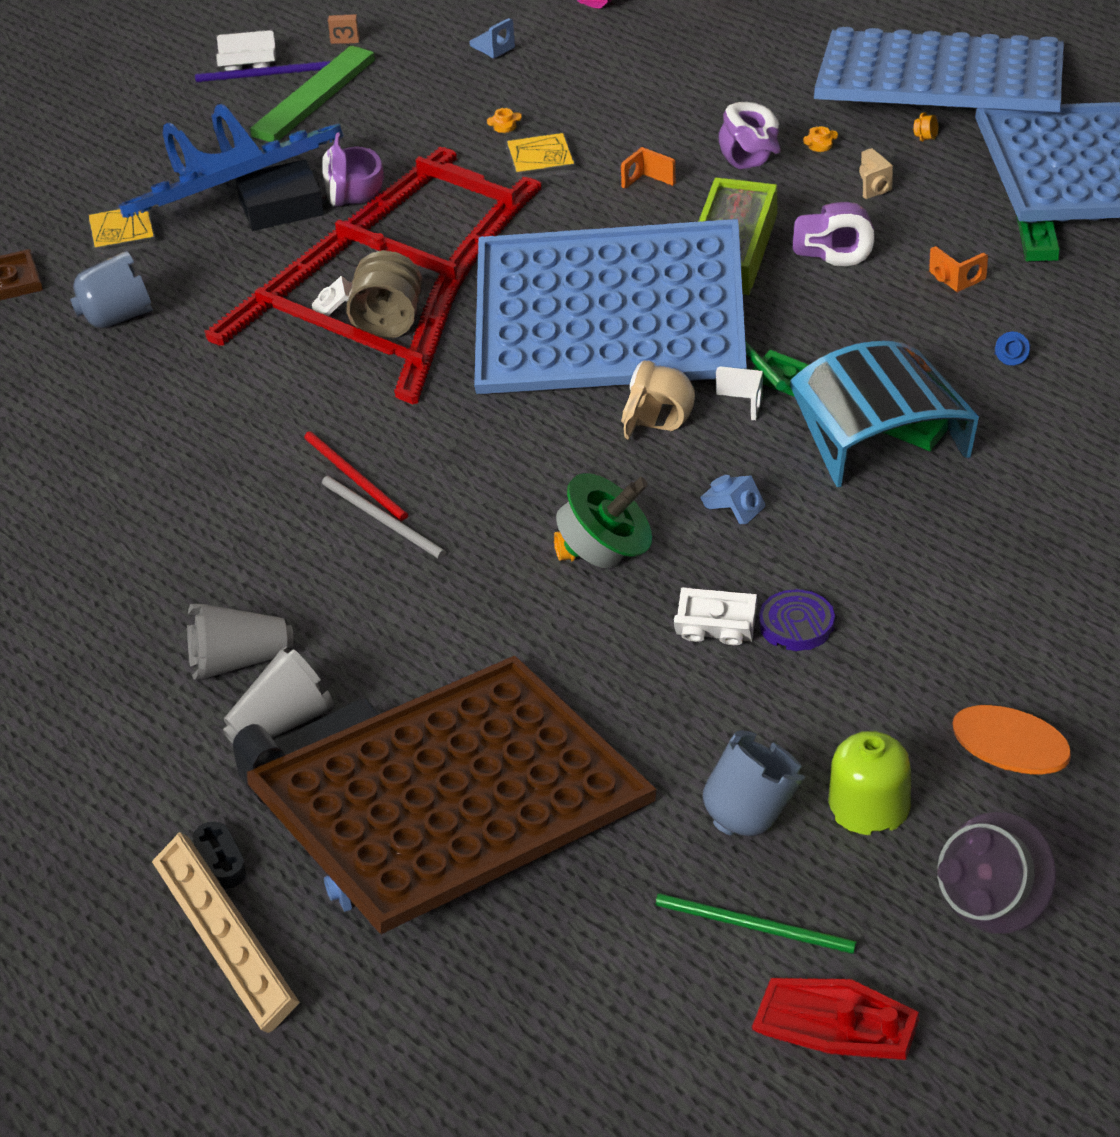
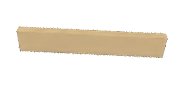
[152,832,300,1033]

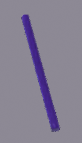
[195,61,331,82]

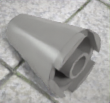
[187,603,293,679]
[222,646,335,744]

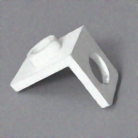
[312,276,352,316]
[716,367,763,420]

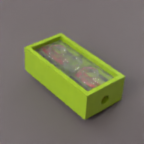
[699,177,777,295]

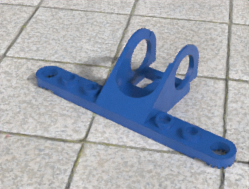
[118,104,344,218]

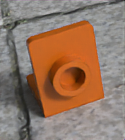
[621,147,676,189]
[929,246,988,292]

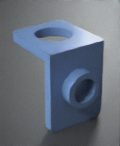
[469,18,515,58]

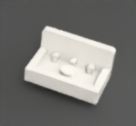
[216,30,276,70]
[674,588,757,645]

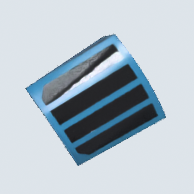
[790,341,979,487]

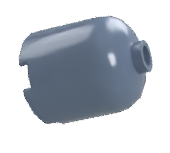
[70,251,153,328]
[703,730,805,836]

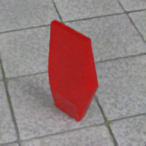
[752,978,919,1060]

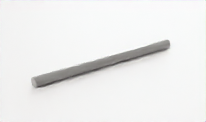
[322,476,446,559]

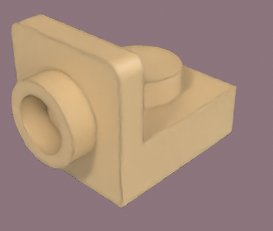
[860,148,893,199]

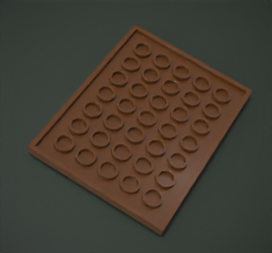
[247,655,656,934]

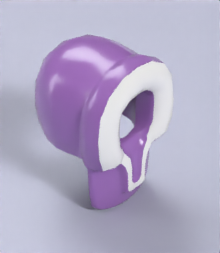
[718,102,781,169]
[322,132,384,207]
[793,202,875,267]

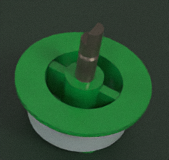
[556,473,652,569]

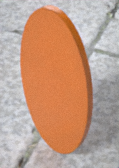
[953,705,1071,775]

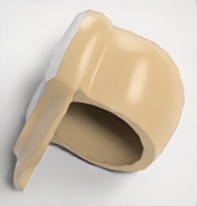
[621,360,695,440]

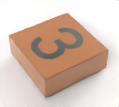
[328,15,359,44]

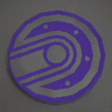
[759,589,835,651]

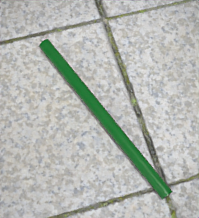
[745,340,786,390]
[656,893,857,954]

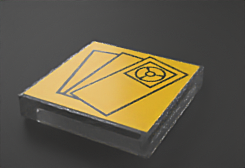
[505,132,576,182]
[87,209,157,257]

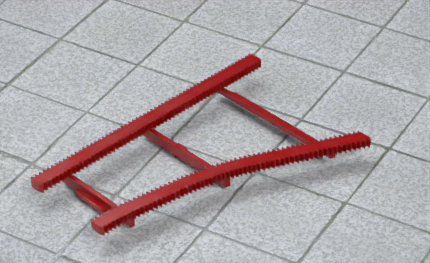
[204,147,542,405]

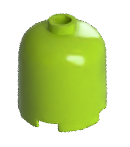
[828,731,911,835]

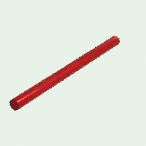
[304,431,408,522]

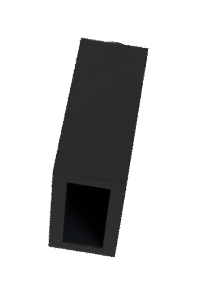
[235,159,327,231]

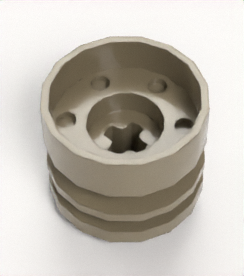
[347,251,422,338]

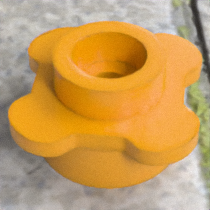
[487,108,522,133]
[803,126,838,152]

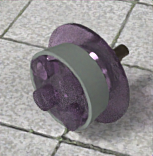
[937,812,1056,934]

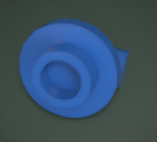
[995,332,1031,366]

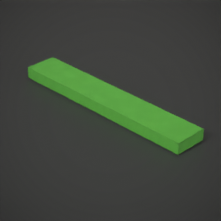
[250,46,375,142]

